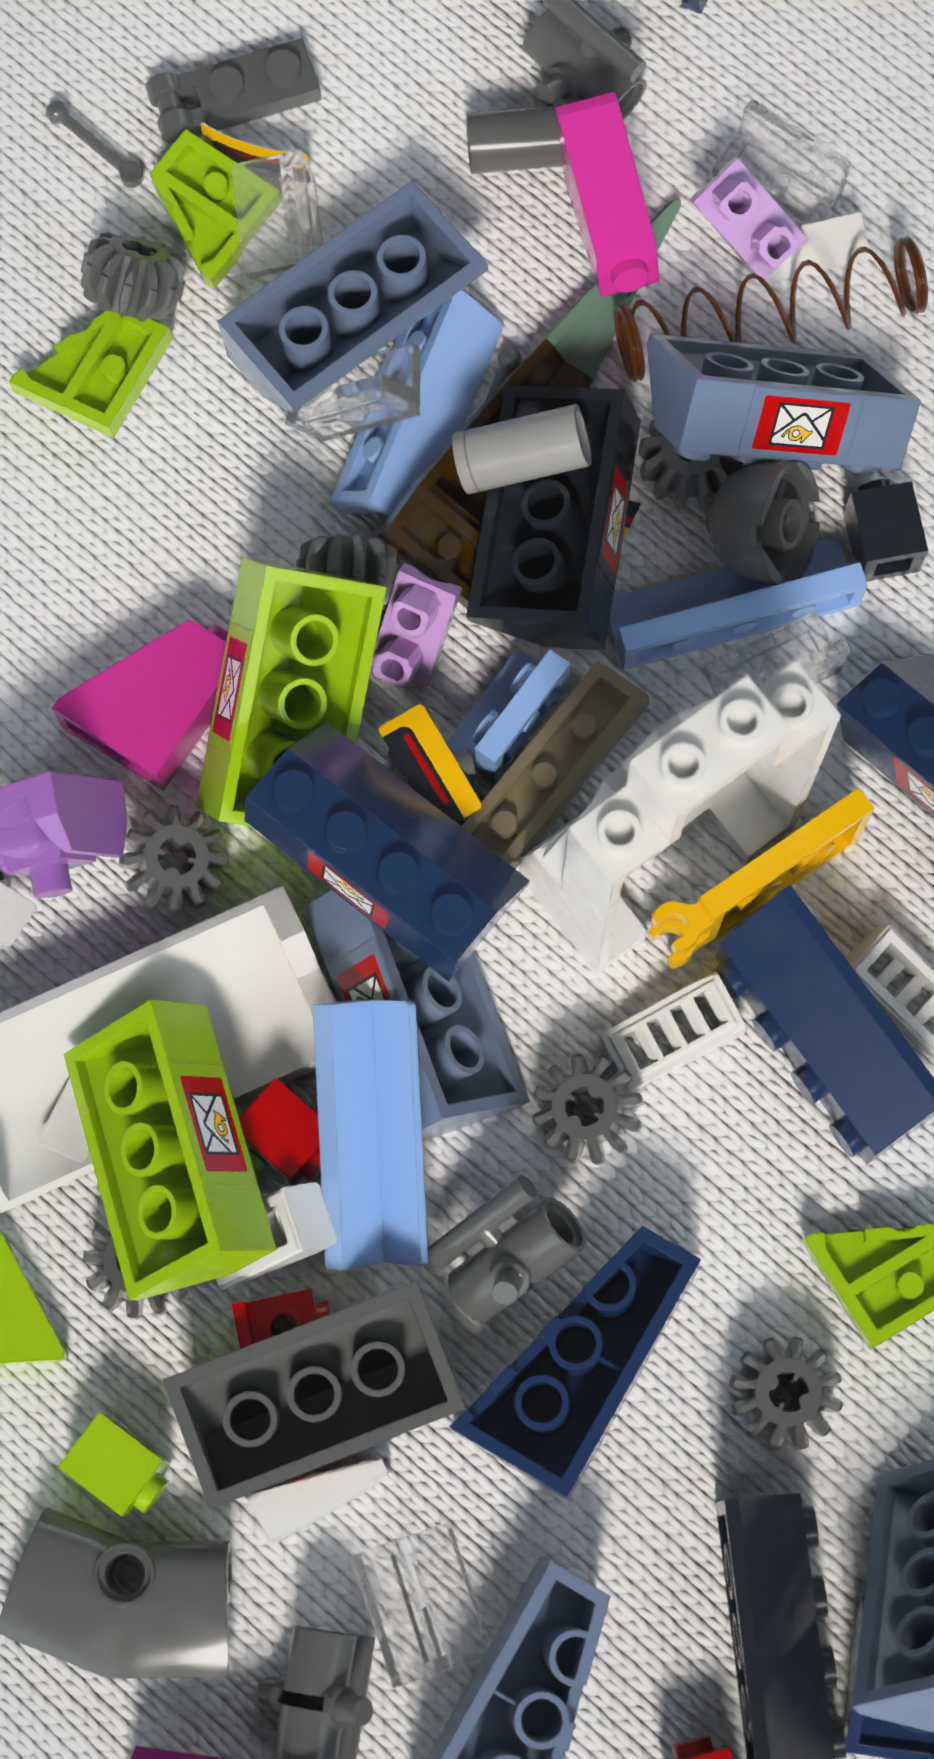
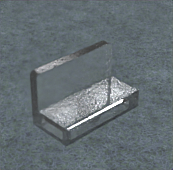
[711,99,851,227]
[231,150,324,279]
[285,343,420,442]
[703,611,850,697]
[351,1523,490,1688]

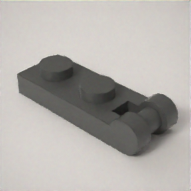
[145,38,321,143]

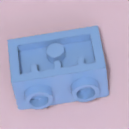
[447,649,570,783]

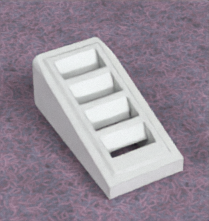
[845,924,934,1060]
[599,972,746,1093]
[216,1182,337,1291]
[246,1459,391,1543]

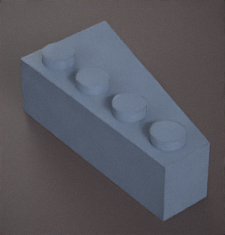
[427,1555,611,1759]

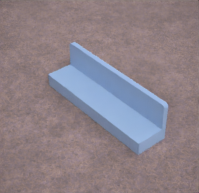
[330,290,503,519]
[609,537,868,671]
[313,999,428,1271]

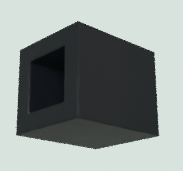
[843,479,928,581]

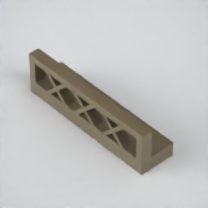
[461,660,649,869]

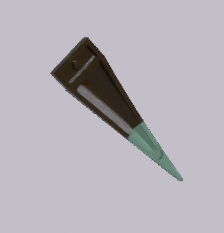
[376,199,681,609]

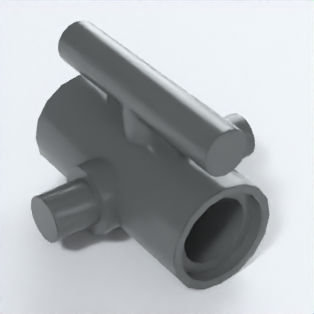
[522,0,647,120]
[427,1175,586,1323]
[256,1626,376,1759]

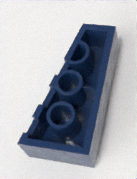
[449,1226,701,1502]

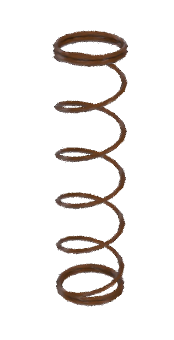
[614,236,929,382]

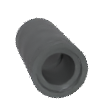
[466,105,563,174]

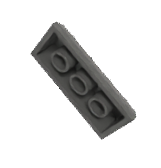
[163,1281,466,1510]

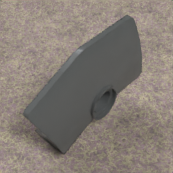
[0,1507,232,1679]

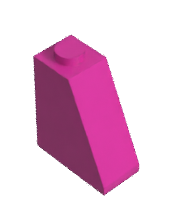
[555,92,660,297]
[52,619,228,791]

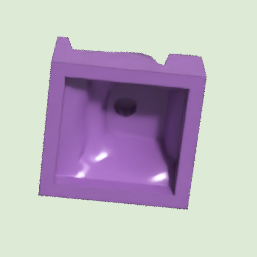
[0,771,127,899]

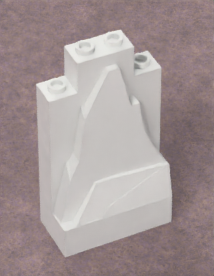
[520,660,841,975]

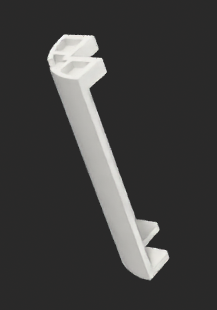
[0,886,336,1213]

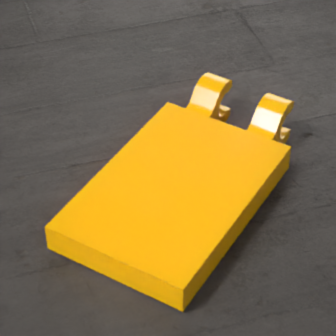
[647,788,875,969]

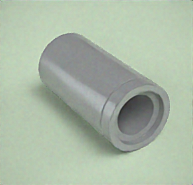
[452,404,591,494]

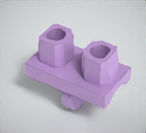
[689,157,807,279]
[372,563,462,688]

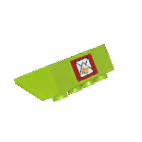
[196,557,387,826]
[63,1000,277,1301]

